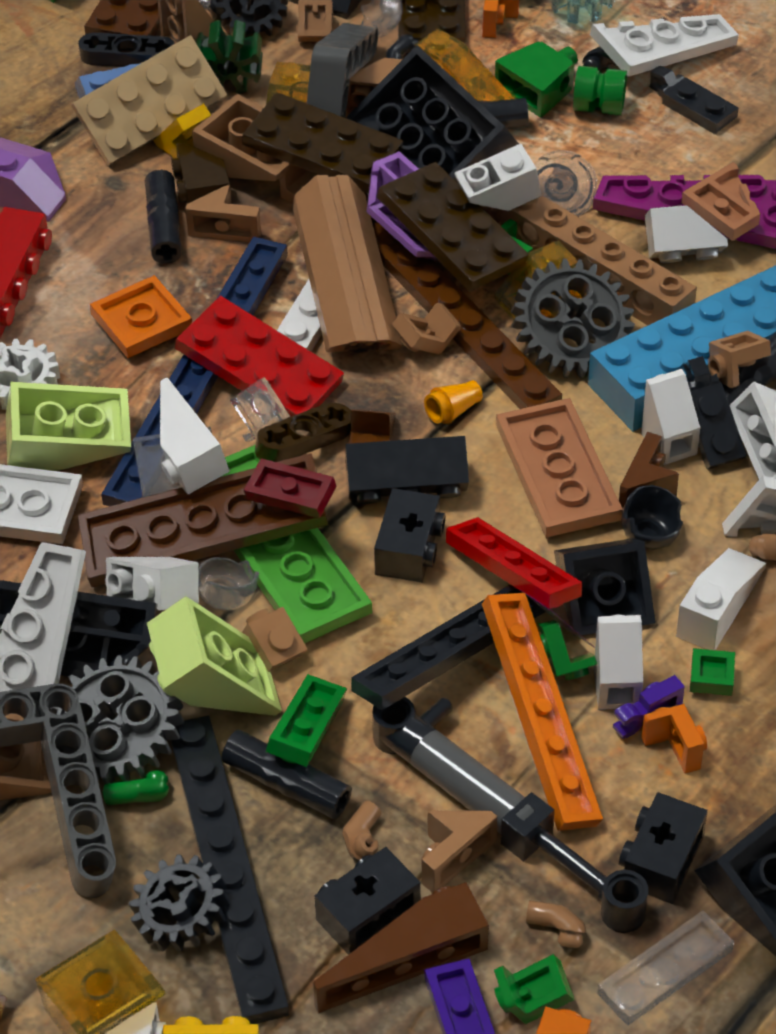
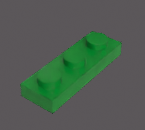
[266,674,347,767]

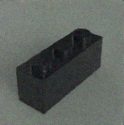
[345,436,469,504]

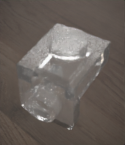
[230,377,290,442]

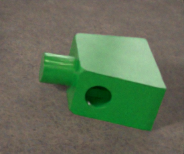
[495,42,578,118]

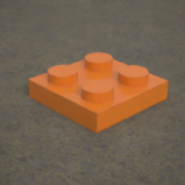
[90,275,192,358]

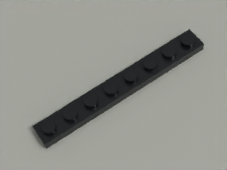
[170,715,289,1024]

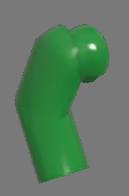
[103,770,170,806]

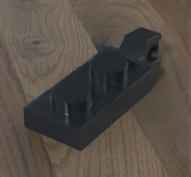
[649,65,739,134]
[683,356,747,469]

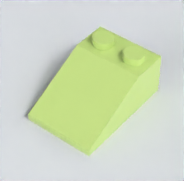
[6,382,131,471]
[147,596,282,716]

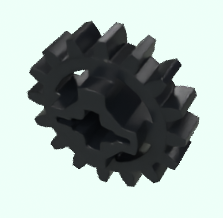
[216,0,288,39]
[129,854,230,952]

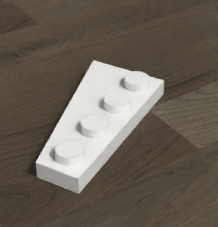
[590,14,739,77]
[0,542,86,713]

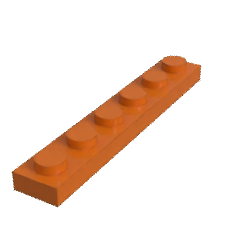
[482,593,603,831]

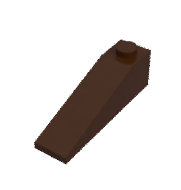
[313,882,489,1013]

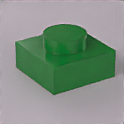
[689,648,735,696]

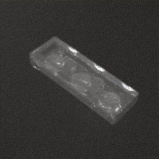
[597,911,734,1026]

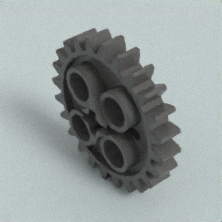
[511,259,635,378]
[51,655,184,784]

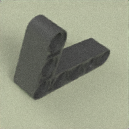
[307,23,378,118]
[0,684,116,898]

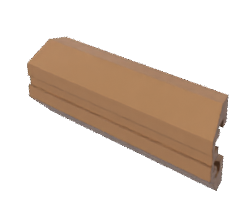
[293,175,403,352]

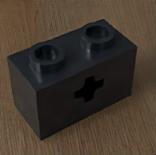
[374,488,446,583]
[618,792,708,904]
[314,847,421,955]

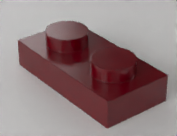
[244,459,337,519]

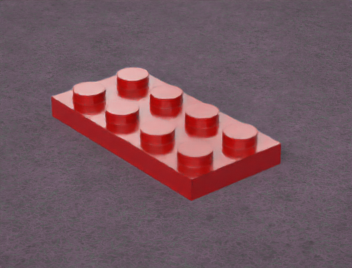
[175,295,344,419]

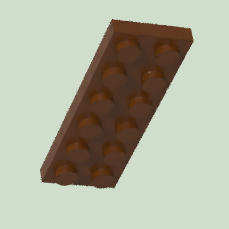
[78,453,328,587]

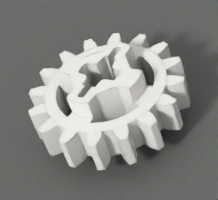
[0,339,60,410]

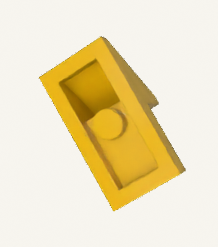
[153,103,211,158]

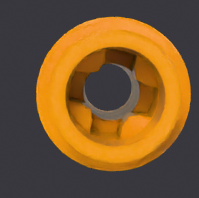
[424,380,483,424]

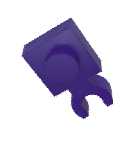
[613,675,685,739]

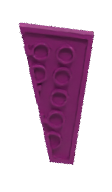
[593,175,776,249]

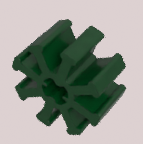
[196,20,263,94]

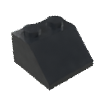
[554,538,656,636]

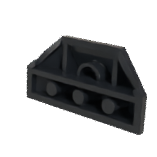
[0,580,158,678]

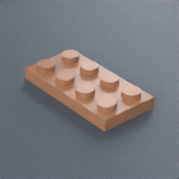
[496,398,623,538]

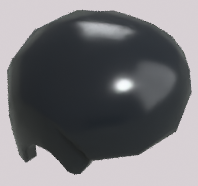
[621,485,683,550]

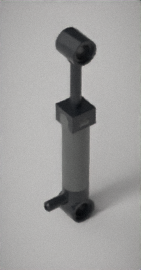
[372,697,649,933]

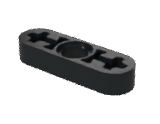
[78,32,175,67]

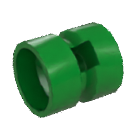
[573,66,627,116]

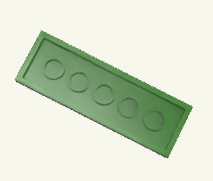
[221,445,373,643]

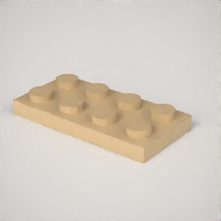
[71,35,227,166]

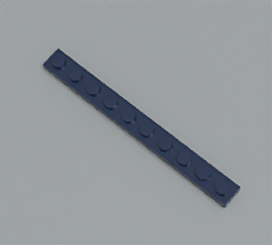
[101,237,288,506]

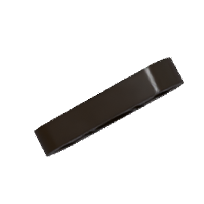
[254,403,351,462]

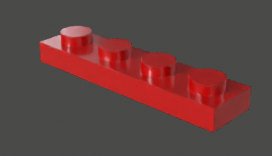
[446,517,582,609]

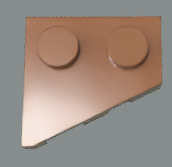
[682,162,760,241]

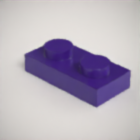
[425,958,495,1034]

